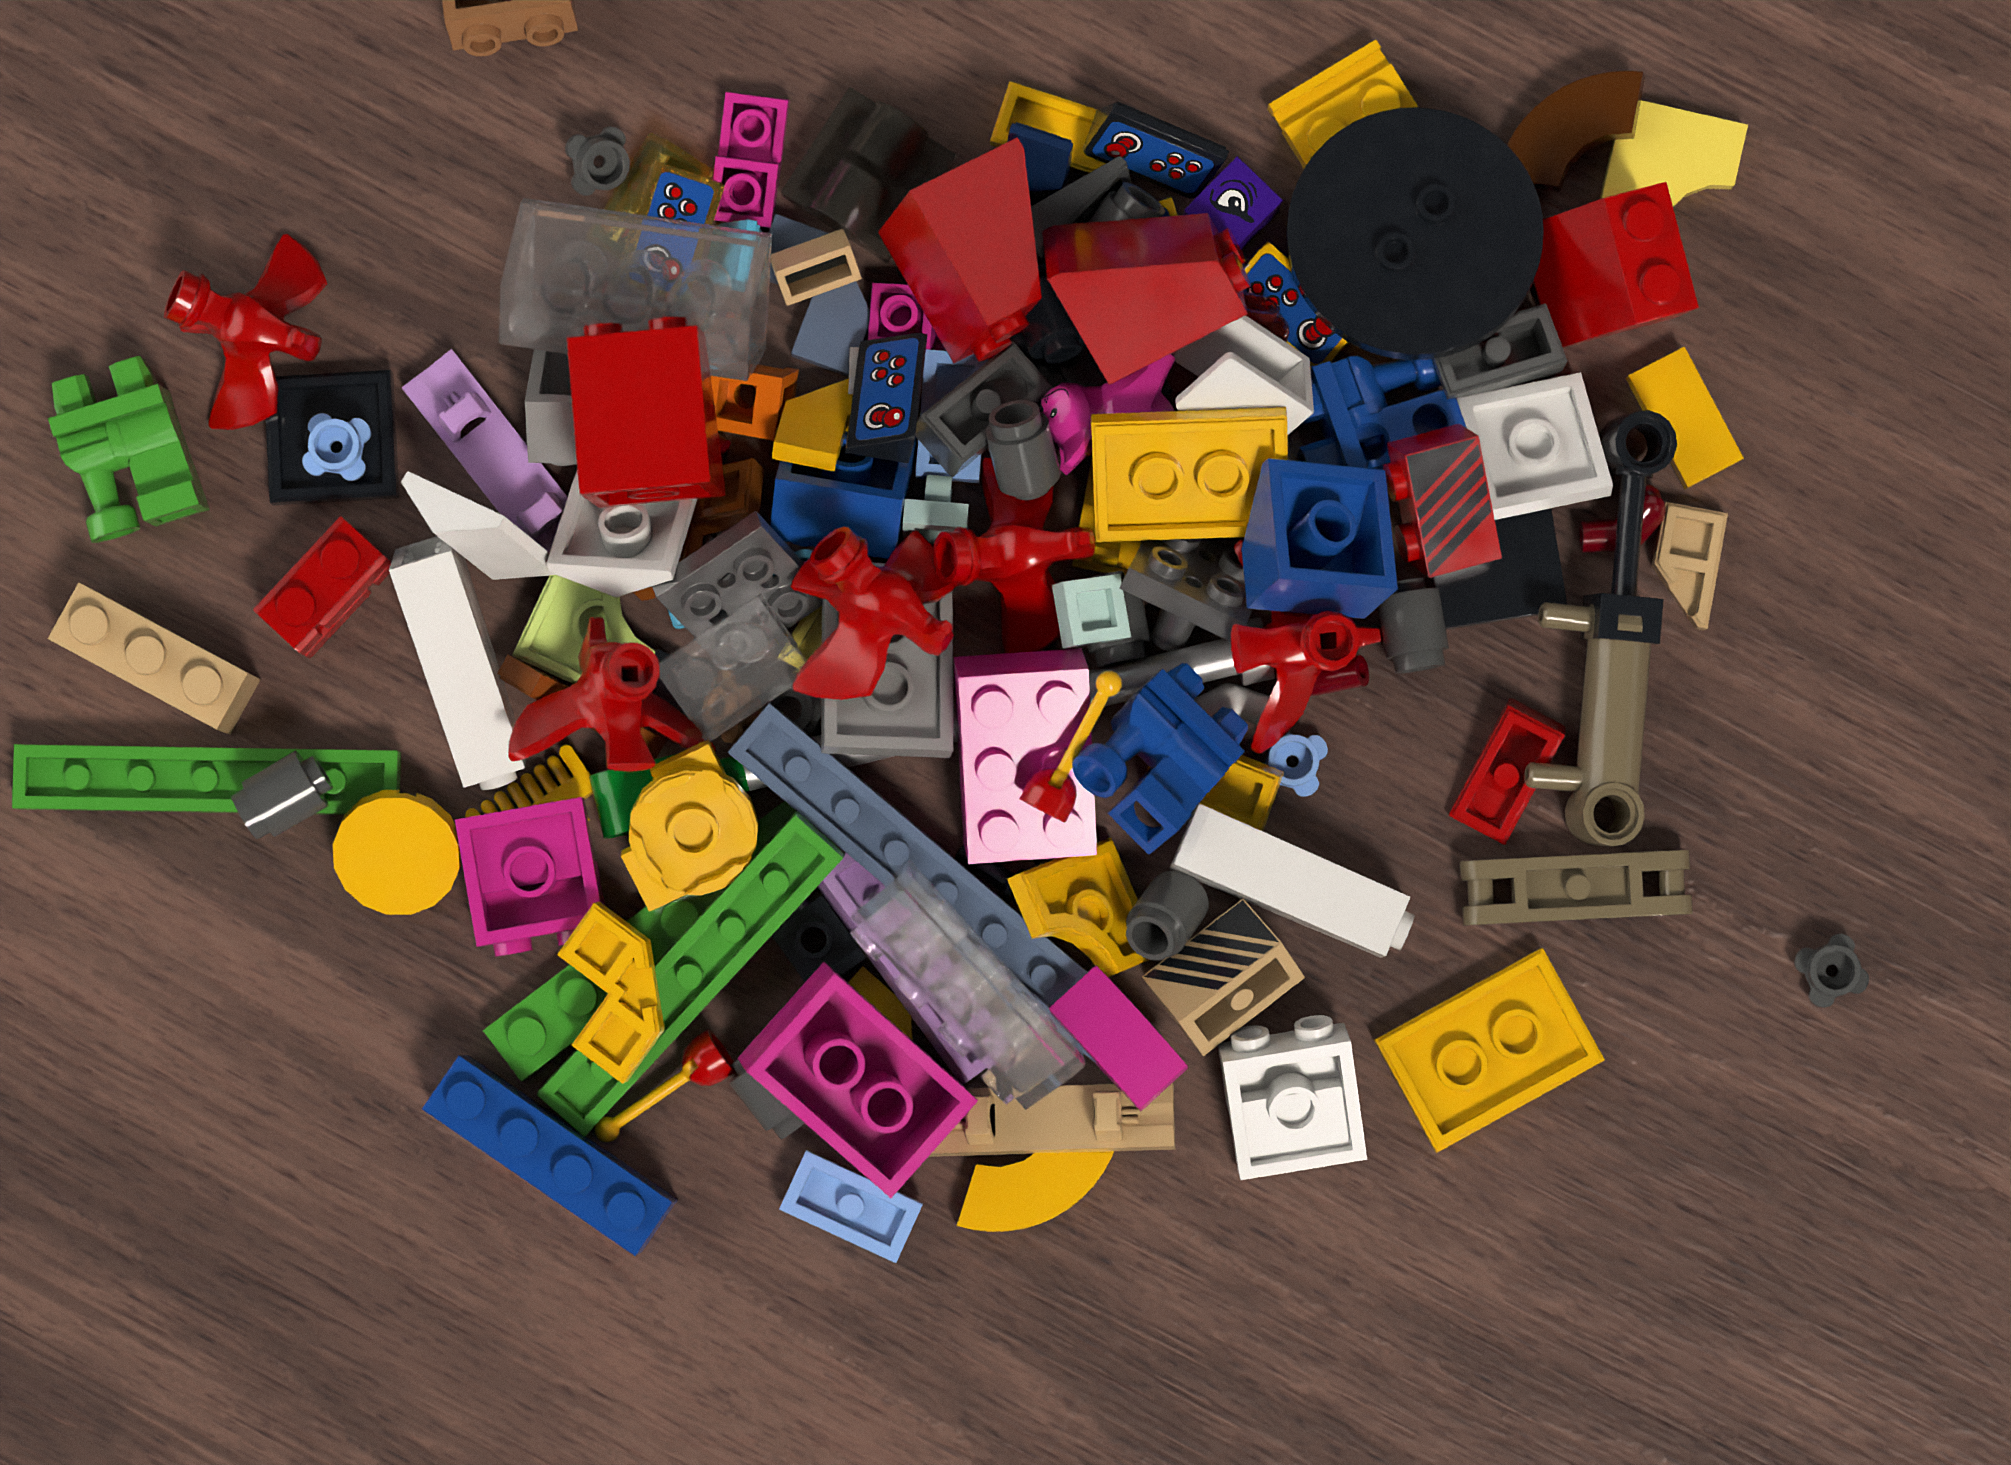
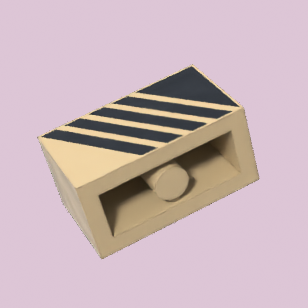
[1142,898,1305,1057]

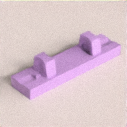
[401,349,568,553]

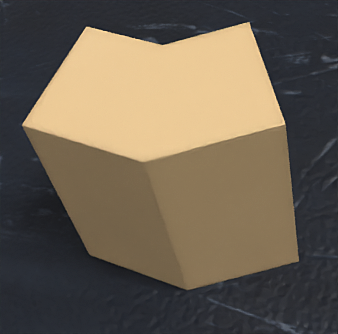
[768,229,862,306]

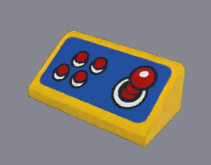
[1243,242,1349,370]

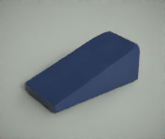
[1007,122,1073,206]

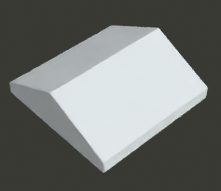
[401,471,556,580]
[546,471,697,597]

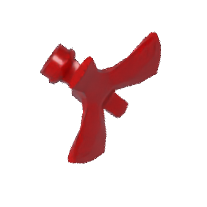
[164,234,327,430]
[932,458,1095,653]
[791,527,955,700]
[1231,540,1383,753]
[508,617,716,772]

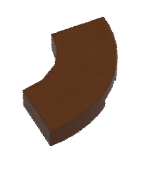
[1507,71,1645,192]

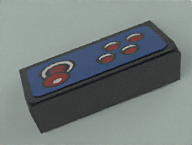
[1083,101,1229,198]
[845,333,928,463]

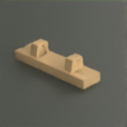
[929,1083,1176,1157]

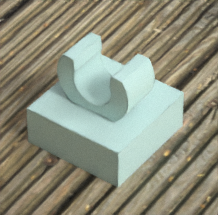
[903,474,969,545]
[1052,574,1131,649]

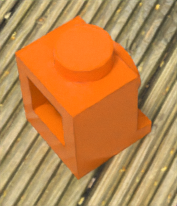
[709,358,799,441]

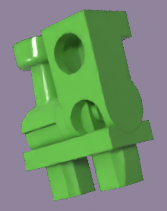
[48,356,210,543]

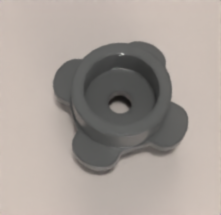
[565,126,631,196]
[1794,934,1869,1008]

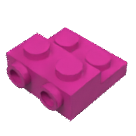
[455,797,605,957]

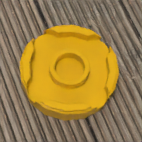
[629,765,758,896]
[333,790,461,915]

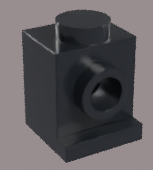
[772,895,868,982]

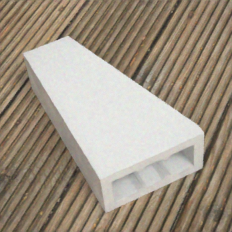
[389,536,526,790]
[1169,804,1415,958]

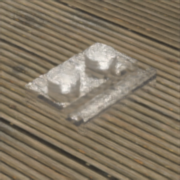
[659,593,807,742]

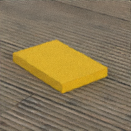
[1091,407,1288,542]
[1373,948,1605,1153]

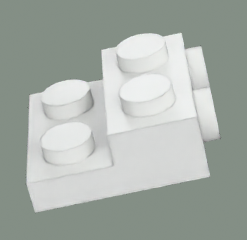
[1218,1015,1367,1180]

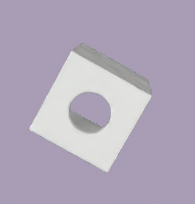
[1173,315,1314,435]

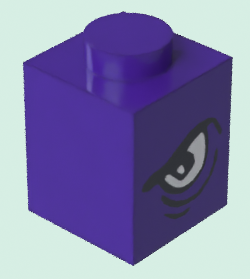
[1183,156,1283,250]

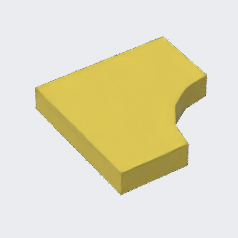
[1600,100,1748,207]

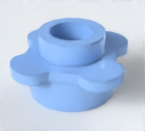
[302,413,371,481]
[1264,731,1328,797]

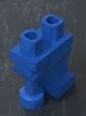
[1297,356,1467,470]
[1072,663,1248,855]

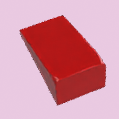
[1448,698,1566,845]

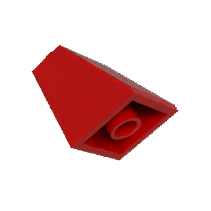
[878,137,1042,364]
[1533,182,1699,348]
[1042,213,1251,385]
[567,317,726,508]

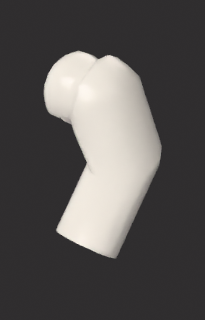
[1194,683,1270,725]

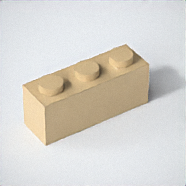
[48,582,261,735]

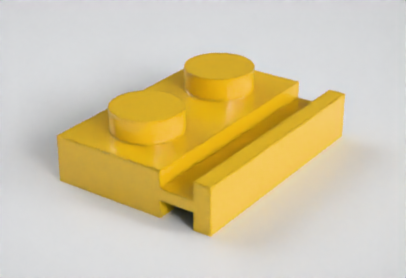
[1267,39,1418,168]

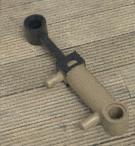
[1524,410,1677,846]

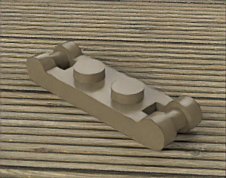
[1460,850,1693,926]

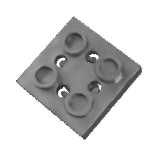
[652,511,822,668]
[1119,538,1253,651]

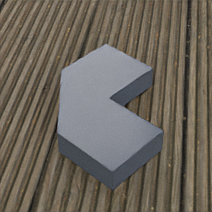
[754,214,870,377]

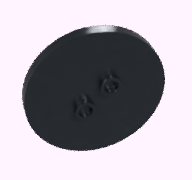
[1286,107,1544,360]

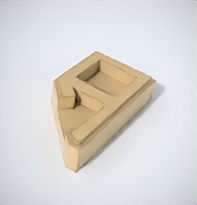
[1651,502,1728,630]

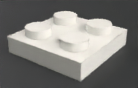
[1457,372,1613,520]

